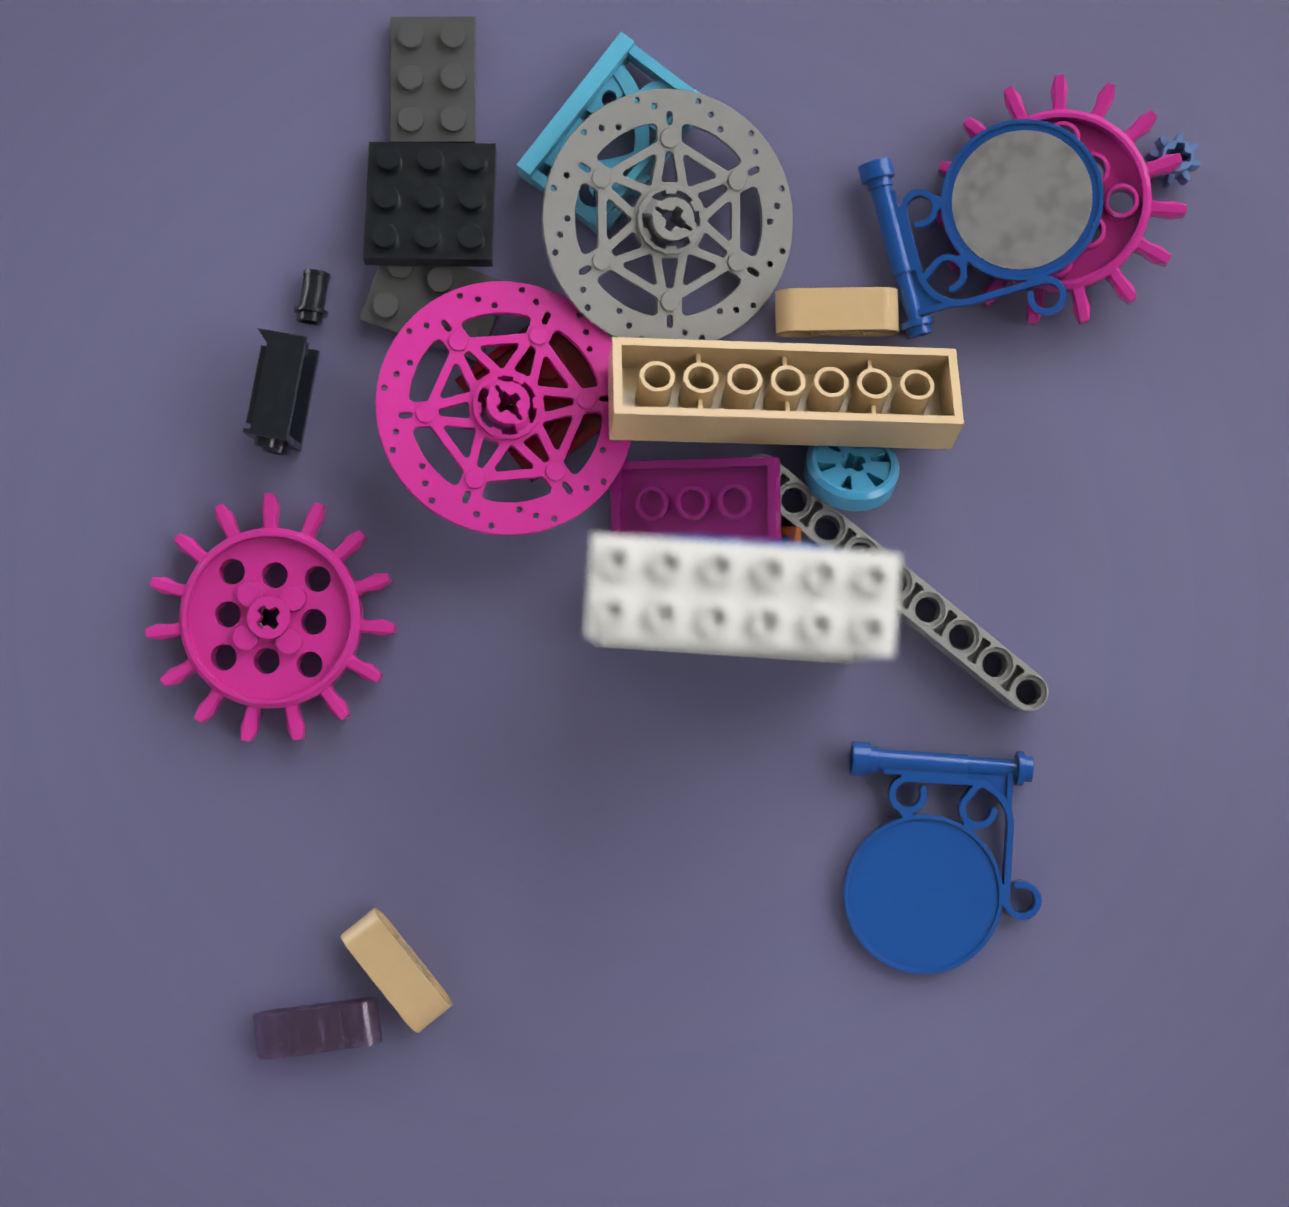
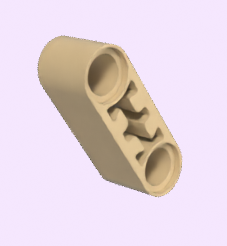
[775,287,899,338]
[341,907,453,1033]

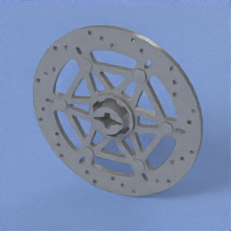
[541,89,793,341]

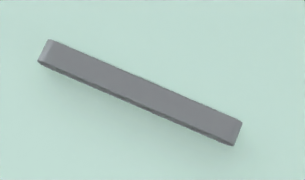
[751,454,1049,711]

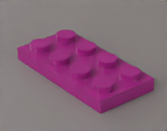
[610,457,781,541]

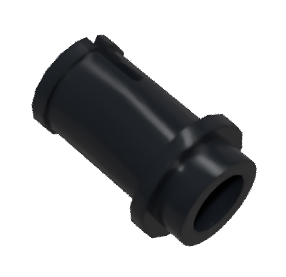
[294,269,331,326]

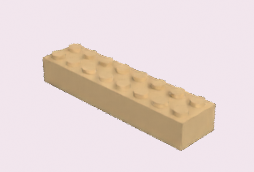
[608,337,964,450]

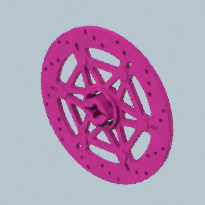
[375,281,631,536]

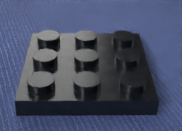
[363,142,497,267]

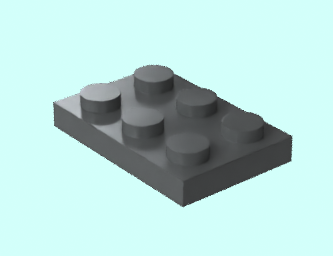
[391,16,476,143]
[359,266,503,363]

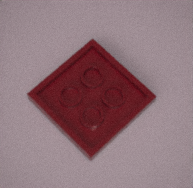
[455,314,608,483]

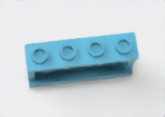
[516,32,701,235]

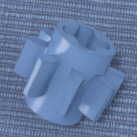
[1144,132,1201,189]

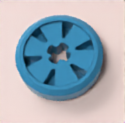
[803,446,900,511]

